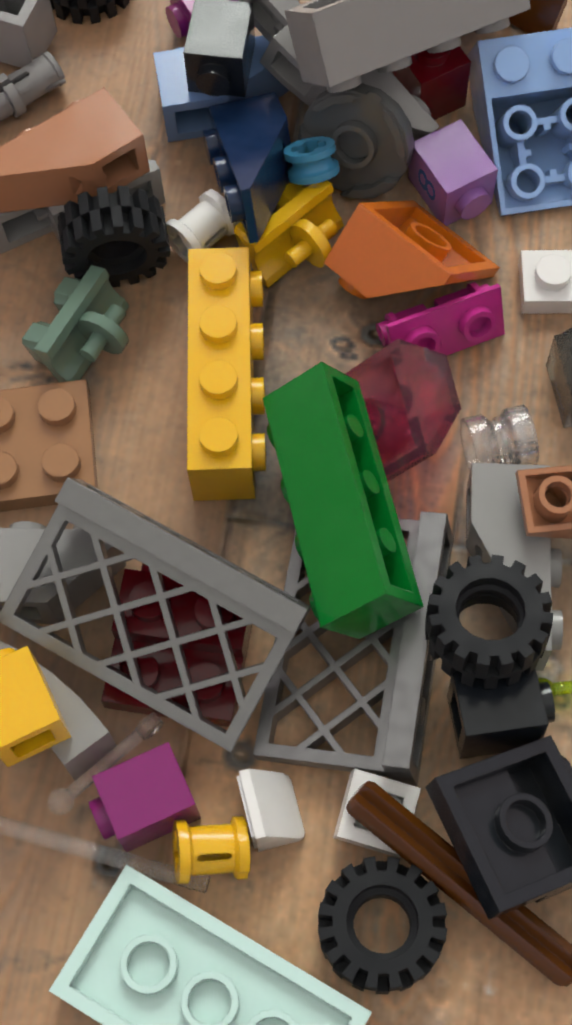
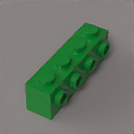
[263,362,424,639]

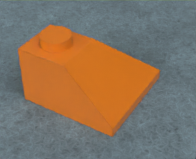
[324,200,500,299]

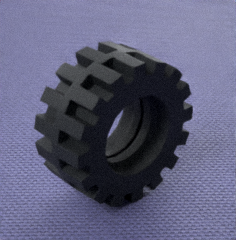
[425,554,553,689]

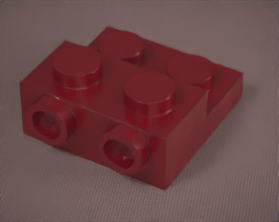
[101,563,252,727]

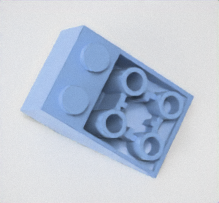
[467,27,572,217]

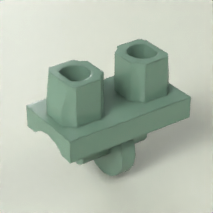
[22,265,129,383]

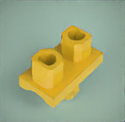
[234,180,344,288]

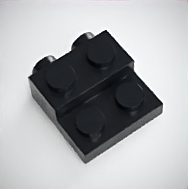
[425,735,572,920]

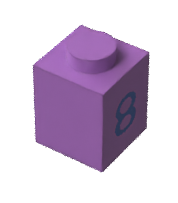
[408,119,498,226]

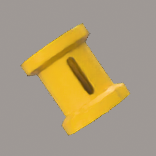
[172,816,251,884]

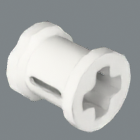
[166,189,240,263]

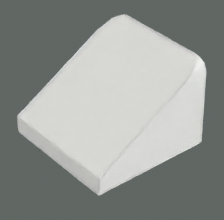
[236,769,305,852]

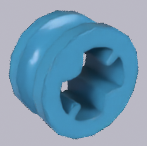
[283,136,340,185]

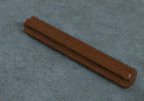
[346,781,572,987]

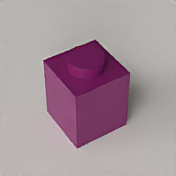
[88,742,201,853]

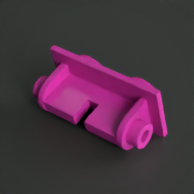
[376,282,505,374]

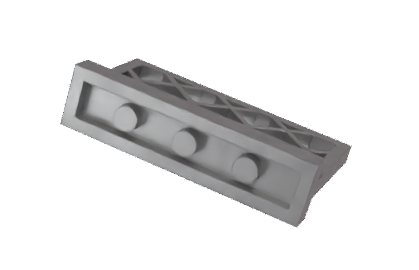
[0,477,311,752]
[253,511,453,786]

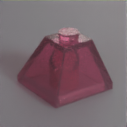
[345,339,461,482]

